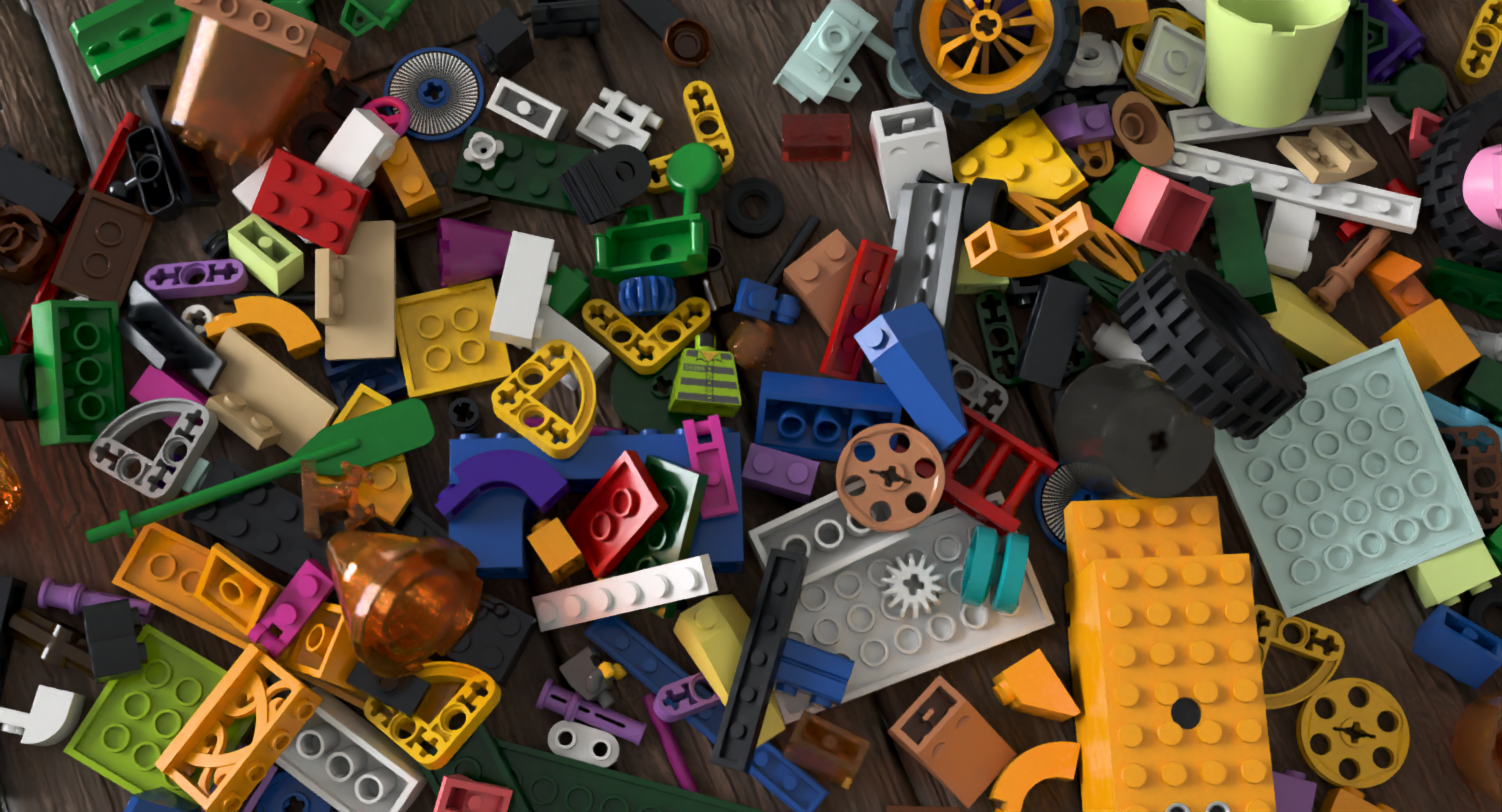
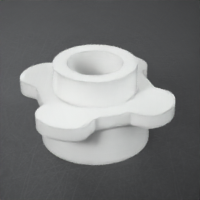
[464,132,504,170]

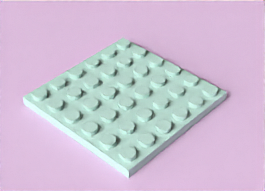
[1198,338,1485,618]

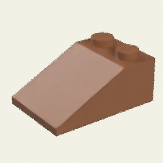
[783,229,885,337]

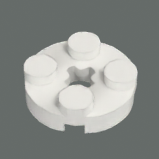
[1064,32,1123,88]

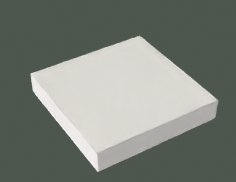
[1135,17,1206,107]

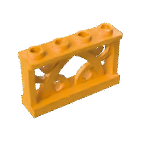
[154,643,323,812]

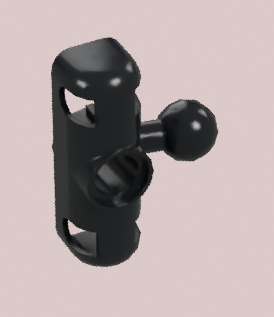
[107,125,184,222]

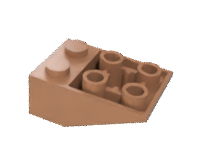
[886,675,1017,809]

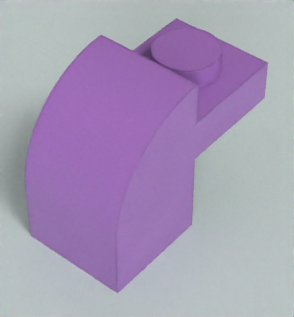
[1041,103,1115,152]

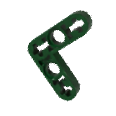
[974,290,1090,388]

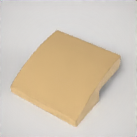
[1276,125,1378,184]

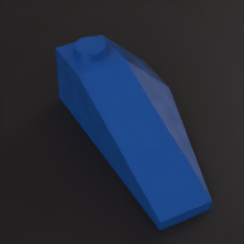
[854,302,969,455]

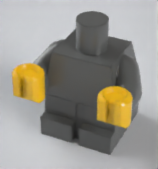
[559,646,627,710]

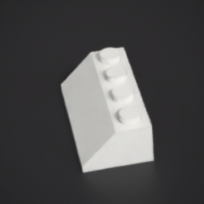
[748,473,910,587]
[275,686,428,812]

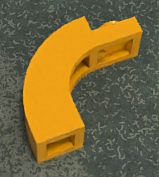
[964,201,1097,278]

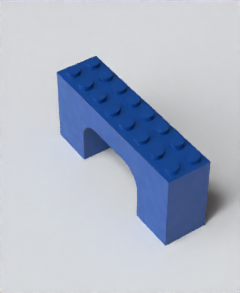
[448,427,744,580]

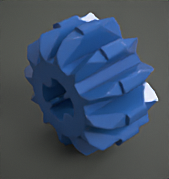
[618,275,677,318]

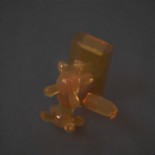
[300,459,376,539]

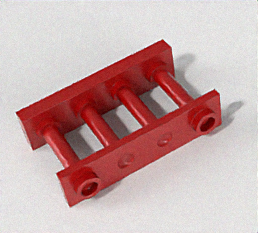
[894,397,1059,538]

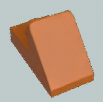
[1362,250,1436,320]

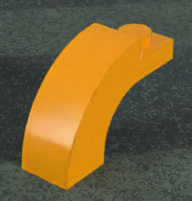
[204,296,325,360]
[988,741,1081,812]

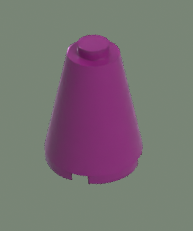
[437,218,512,287]

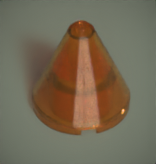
[325,530,483,678]

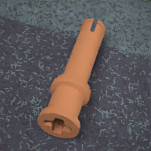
[1307,226,1392,313]

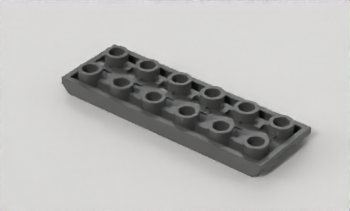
[873,183,971,384]

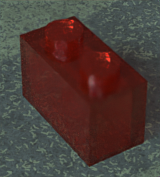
[781,114,851,162]

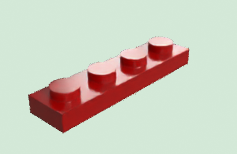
[819,239,898,381]

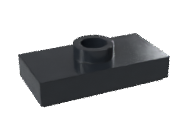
[346,649,431,719]

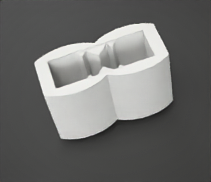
[1262,199,1320,279]

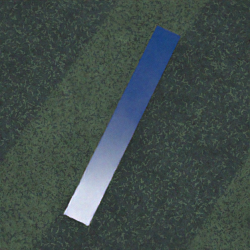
[583,615,830,812]

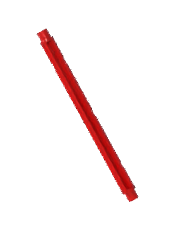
[9,112,141,355]

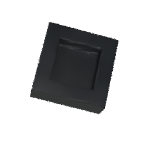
[322,76,372,121]

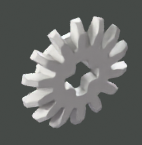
[881,553,946,618]

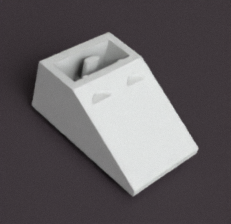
[869,102,954,220]

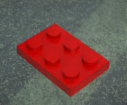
[251,148,372,255]
[564,450,669,578]

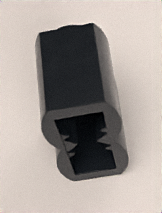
[82,598,148,684]

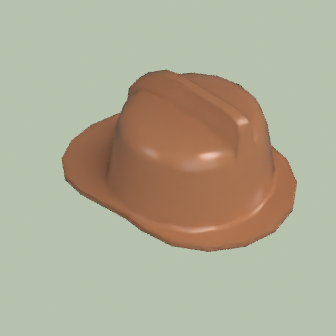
[1111,91,1174,168]

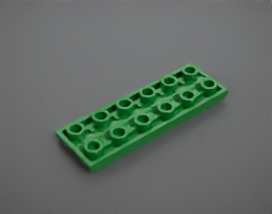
[69,0,273,85]

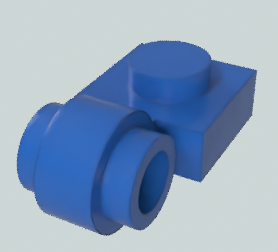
[733,278,801,326]

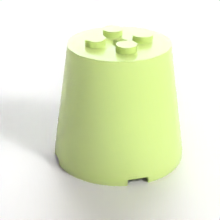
[1205,0,1350,128]

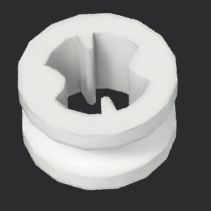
[181,304,215,339]

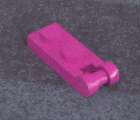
[682,414,738,520]
[248,558,340,660]

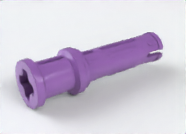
[38,577,155,624]
[536,678,647,746]

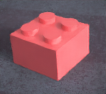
[1112,167,1214,253]

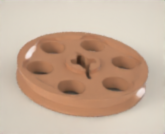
[836,423,945,533]

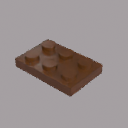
[50,188,154,310]

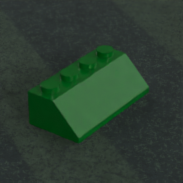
[31,300,127,446]

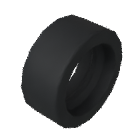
[964,177,1009,238]
[0,353,38,422]

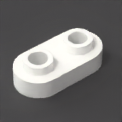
[548,720,620,768]

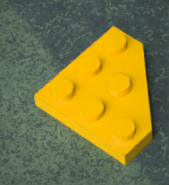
[951,109,1089,205]
[305,383,414,526]

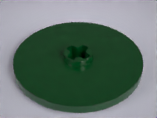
[610,339,707,434]

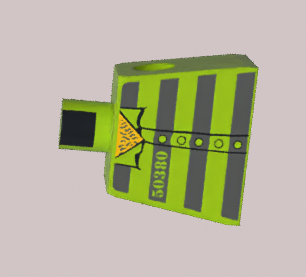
[668,333,741,418]

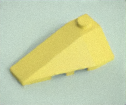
[1261,273,1369,369]
[673,594,785,748]

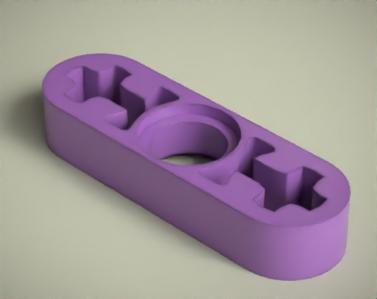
[145,259,249,300]
[653,672,722,722]

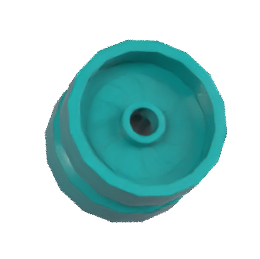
[960,524,1029,614]

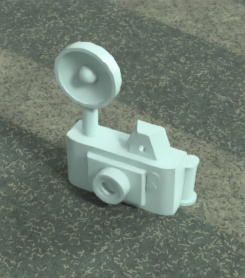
[773,0,923,104]

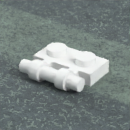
[576,87,663,153]

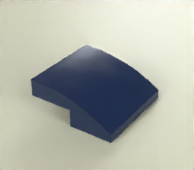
[319,347,408,412]

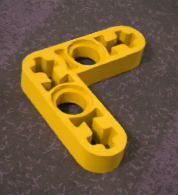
[1455,0,1502,85]
[646,81,734,194]
[582,297,711,375]

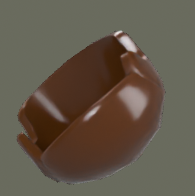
[662,17,713,69]

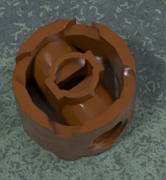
[0,205,60,285]

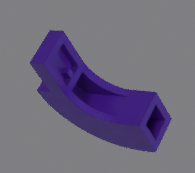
[435,449,571,522]

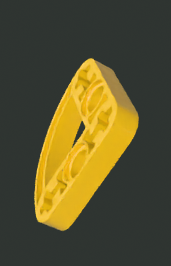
[491,339,597,460]
[1255,604,1345,711]
[364,661,501,770]

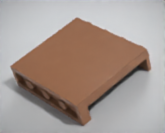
[174,0,351,73]

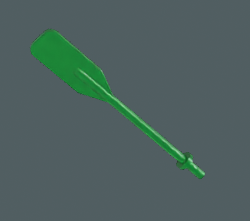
[85,398,435,545]

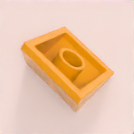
[1379,298,1481,393]
[194,542,283,636]

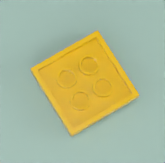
[396,278,513,400]

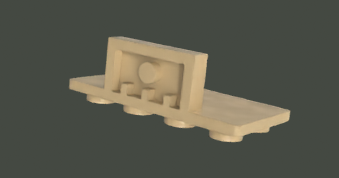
[315,220,396,361]
[198,327,338,456]

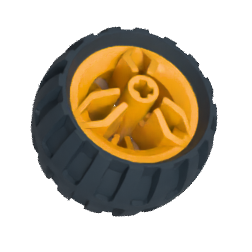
[893,0,1081,122]

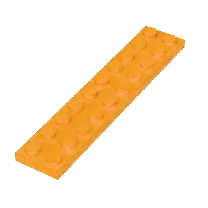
[111,522,463,742]

